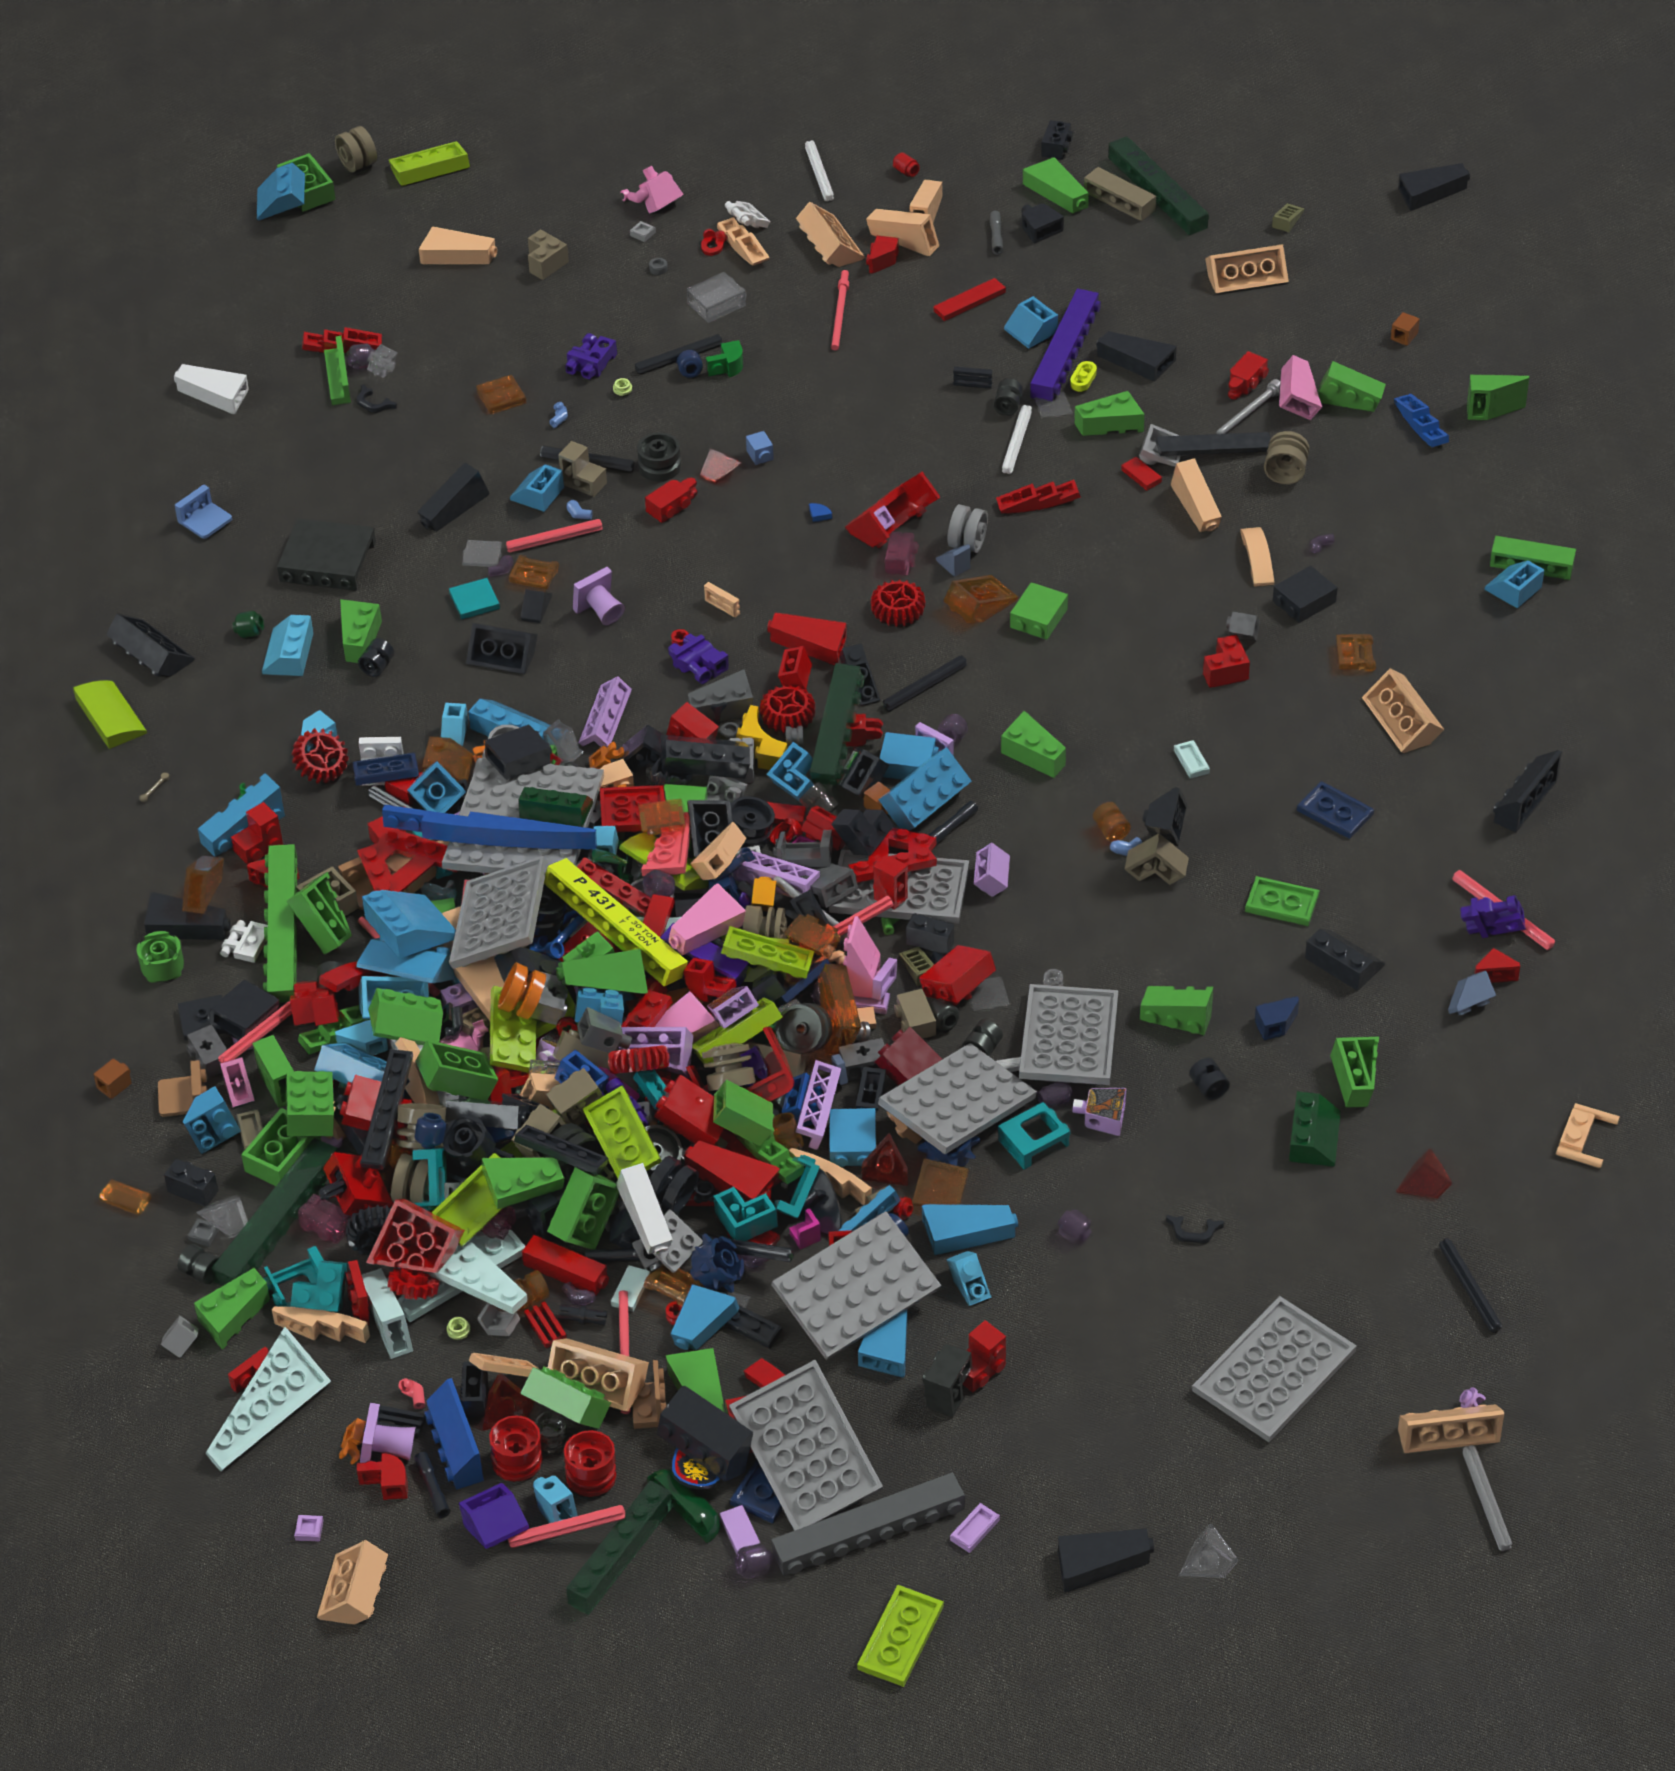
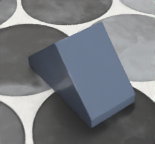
[936,544,970,577]

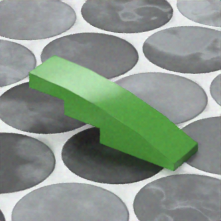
[298,1005,370,1054]
[732,1132,804,1184]

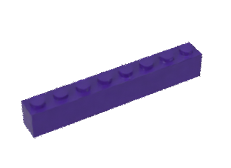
[1030,288,1101,402]

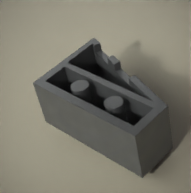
[688,669,753,721]

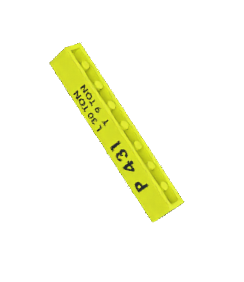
[544,858,688,987]

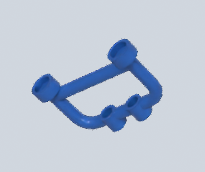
[529,910,586,959]

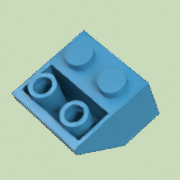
[1004,296,1058,348]
[510,464,564,511]
[1484,560,1544,608]
[183,1086,241,1154]

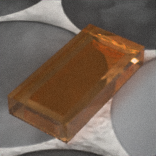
[99,1179,152,1215]

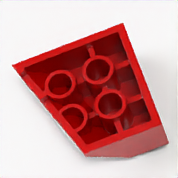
[366,1199,465,1273]

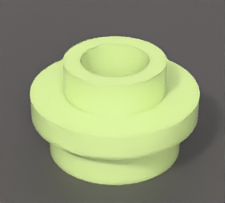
[613,378,632,396]
[447,1317,471,1340]

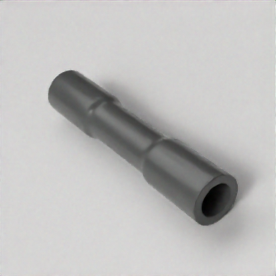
[989,211,1003,255]

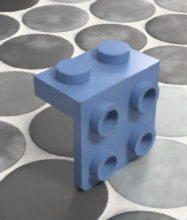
[175,485,232,539]

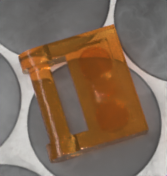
[509,555,559,589]
[1336,634,1376,672]
[643,1265,705,1306]

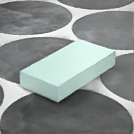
[1174,740,1210,779]
[611,1265,651,1312]

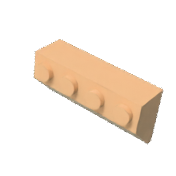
[796,202,865,267]
[1205,244,1289,293]
[1362,668,1444,753]
[548,1339,649,1411]
[1398,1404,1504,1453]

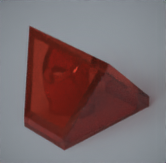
[700,449,742,484]
[862,1133,908,1186]
[1396,1149,1453,1198]
[482,1373,535,1431]

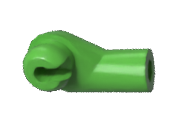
[881,917,899,935]

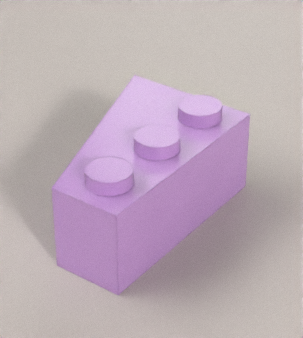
[619,1027,693,1078]

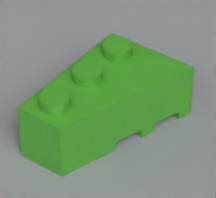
[1074,391,1145,436]
[1001,711,1066,778]
[482,1157,564,1210]

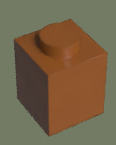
[1391,312,1420,346]
[864,782,890,816]
[93,1058,132,1099]

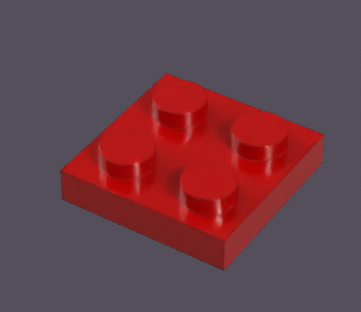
[345,1260,369,1325]

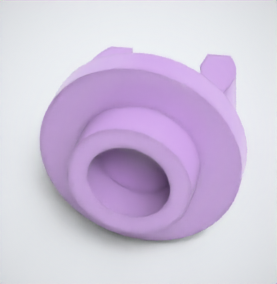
[1459,1387,1486,1408]

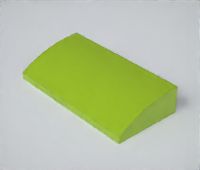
[389,141,470,186]
[73,680,147,749]
[619,831,709,891]
[692,998,783,1064]
[431,1153,503,1247]

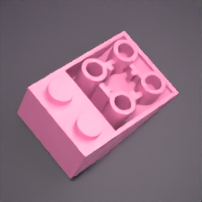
[843,916,880,998]

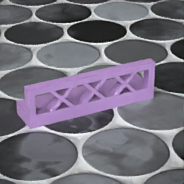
[579,676,632,748]
[733,850,820,898]
[795,1060,841,1150]

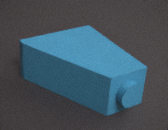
[671,1284,739,1350]

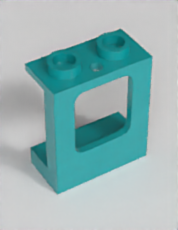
[633,1069,666,1126]
[998,1102,1071,1170]
[413,1148,447,1211]
[773,1155,820,1218]
[263,1246,324,1307]

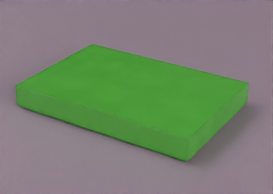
[1245,876,1320,926]

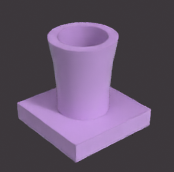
[573,567,625,625]
[360,1403,416,1463]

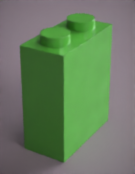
[1010,582,1068,640]
[252,1035,294,1108]
[713,1079,774,1146]

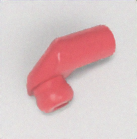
[398,1378,425,1409]

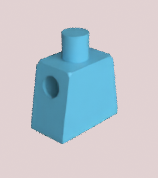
[533,1476,578,1523]

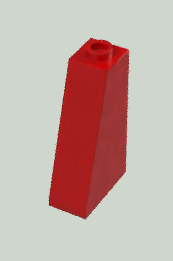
[767,613,847,666]
[684,1140,780,1202]

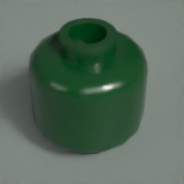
[232,611,264,639]

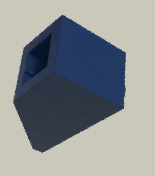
[1255,996,1299,1040]

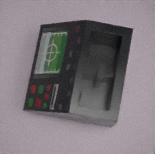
[835,747,889,799]

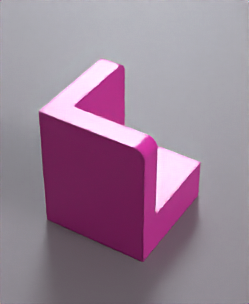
[789,1208,821,1250]

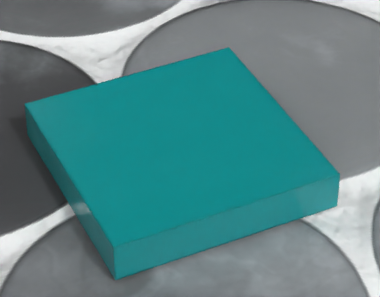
[449,578,500,619]

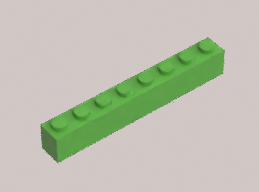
[263,844,297,1003]

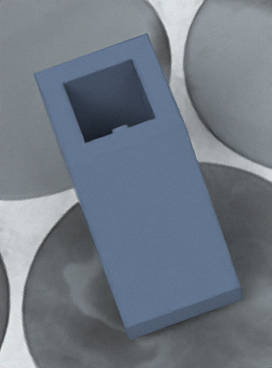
[1448,971,1496,1015]

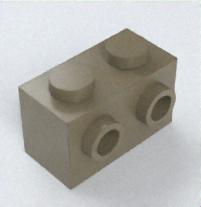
[894,989,936,1039]

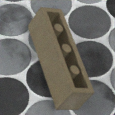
[1084,167,1156,221]
[552,1029,639,1092]

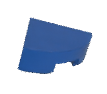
[809,503,832,522]

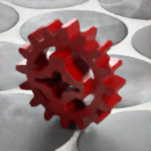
[387,1268,440,1300]

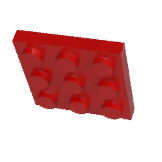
[600,785,666,832]

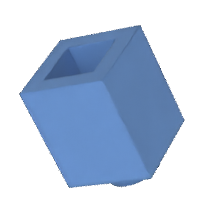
[746,431,774,465]

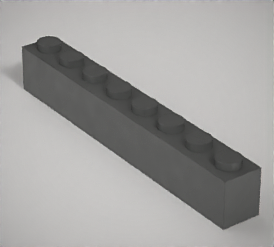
[771,1472,965,1576]

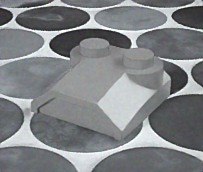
[1139,424,1181,467]

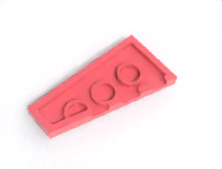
[641,812,691,876]

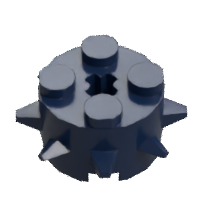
[917,1136,980,1173]
[690,1234,744,1293]

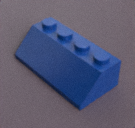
[424,1378,484,1490]

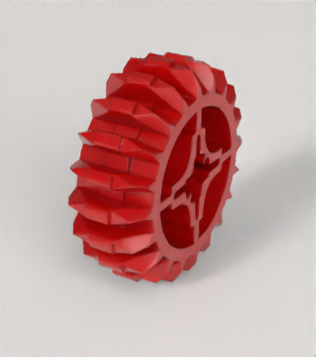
[871,579,925,627]
[760,684,816,733]
[292,728,349,784]
[608,1045,670,1074]

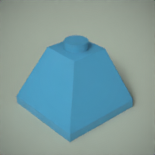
[407,761,466,813]

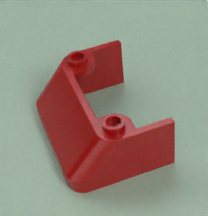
[845,471,940,548]
[686,1026,794,1102]

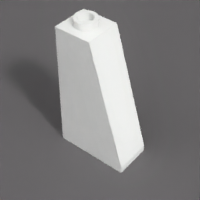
[174,364,249,414]
[616,1163,673,1254]

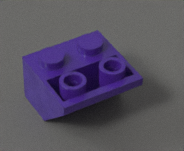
[459,1483,529,1549]

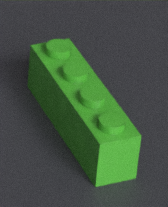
[1490,536,1576,580]

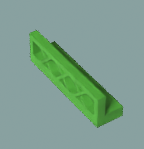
[324,336,351,405]

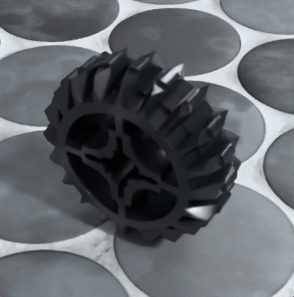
[345,1204,392,1256]

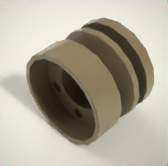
[1264,431,1309,485]
[743,905,787,939]
[702,1043,756,1091]
[396,1103,446,1150]

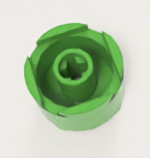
[137,931,184,983]

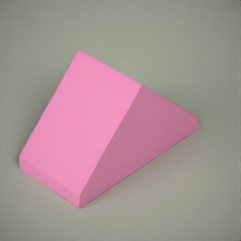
[220,1057,255,1107]

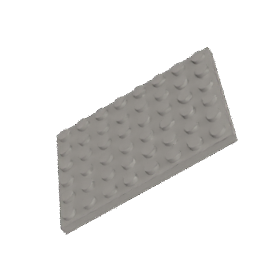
[442,758,604,873]

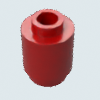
[893,152,920,177]

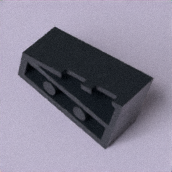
[494,947,570,989]

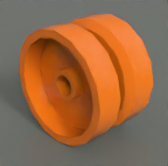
[498,962,546,1020]

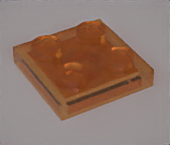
[476,375,526,414]
[912,1158,969,1206]

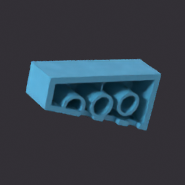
[198,773,285,857]

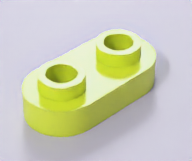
[1070,361,1097,392]

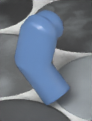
[549,402,568,428]
[566,500,592,520]
[1110,837,1143,856]

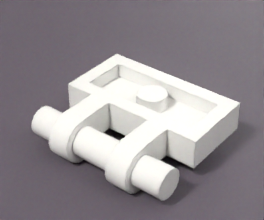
[725,201,770,228]
[220,920,268,963]

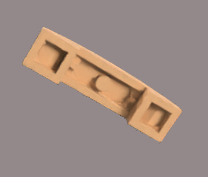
[1240,527,1274,587]

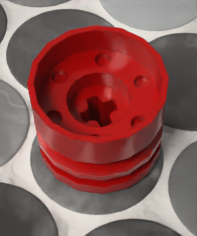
[489,1415,542,1482]
[564,1430,617,1497]

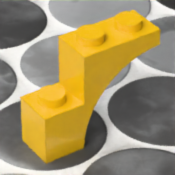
[736,705,787,770]

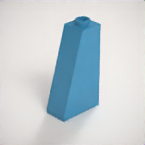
[922,1204,1018,1255]
[858,1309,908,1378]

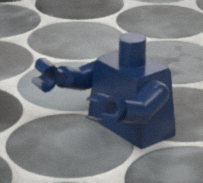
[708,847,755,903]

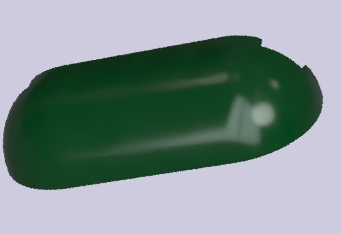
[647,1469,720,1544]

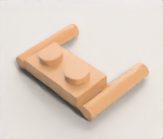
[1556,1103,1620,1168]

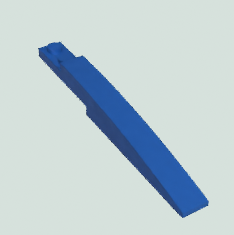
[382,805,597,849]

